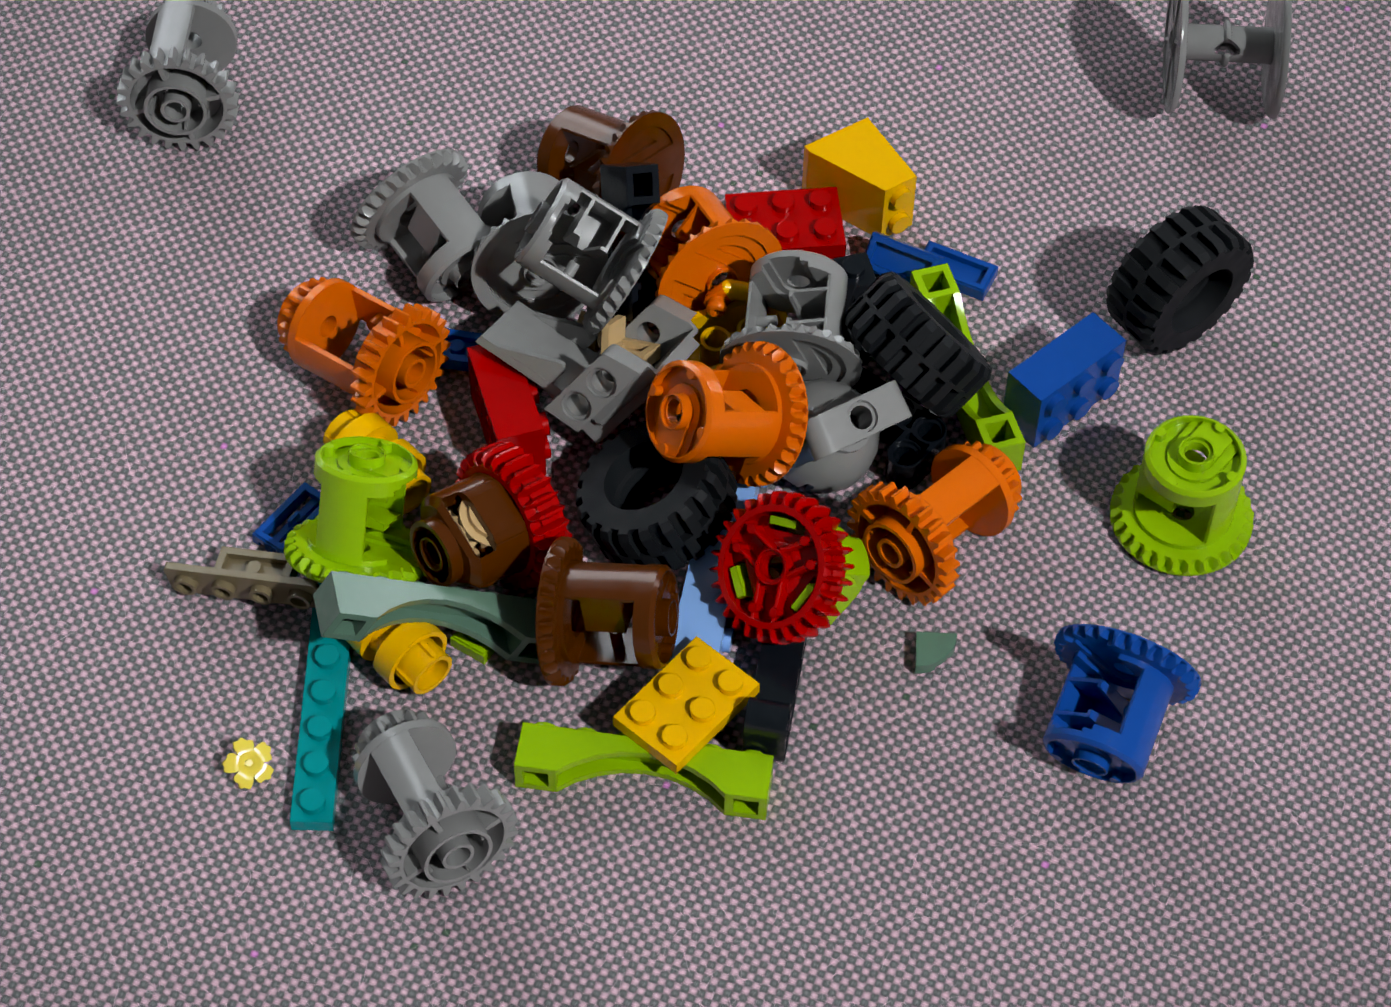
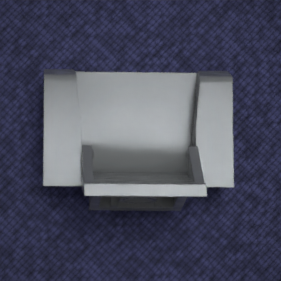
[475,295,700,445]

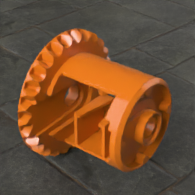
[649,186,782,312]
[645,341,808,487]

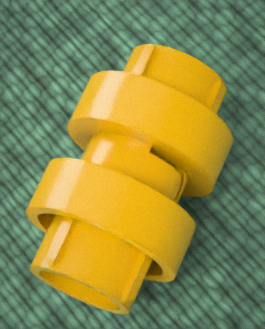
[323,410,432,514]
[346,622,452,694]

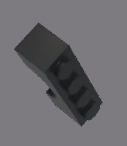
[600,162,660,322]

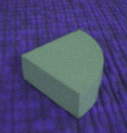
[915,631,957,674]

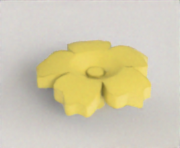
[221,738,274,789]

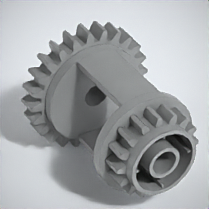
[116,0,239,151]
[352,710,519,899]

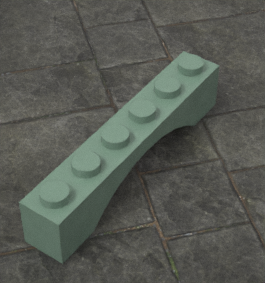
[313,571,539,664]

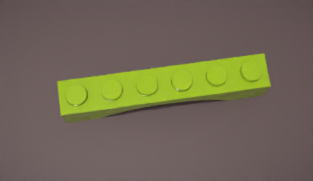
[910,263,1026,471]
[514,722,774,820]

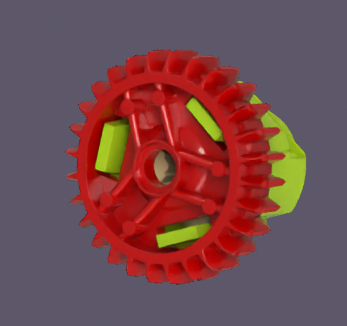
[709,491,870,645]

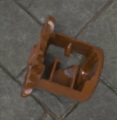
[537,105,685,198]
[535,536,679,686]

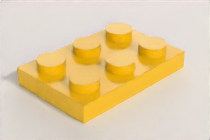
[613,636,760,774]

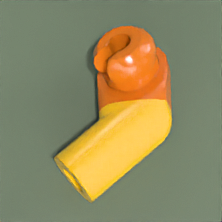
[704,279,749,317]

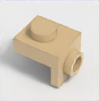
[597,315,661,365]

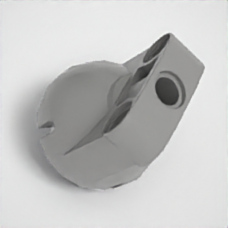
[783,378,912,494]

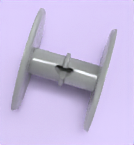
[1162,0,1292,119]

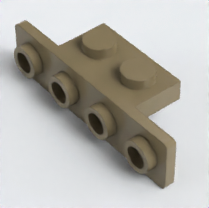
[163,546,320,609]

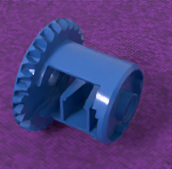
[1042,624,1201,783]

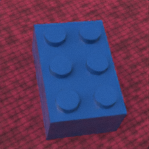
[1003,312,1126,448]

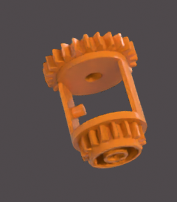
[277,277,451,427]
[847,441,1022,606]

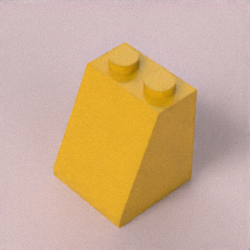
[802,117,917,236]

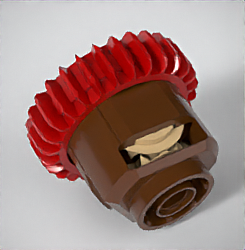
[409,441,572,590]

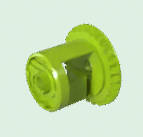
[1110,415,1254,576]
[284,436,424,583]

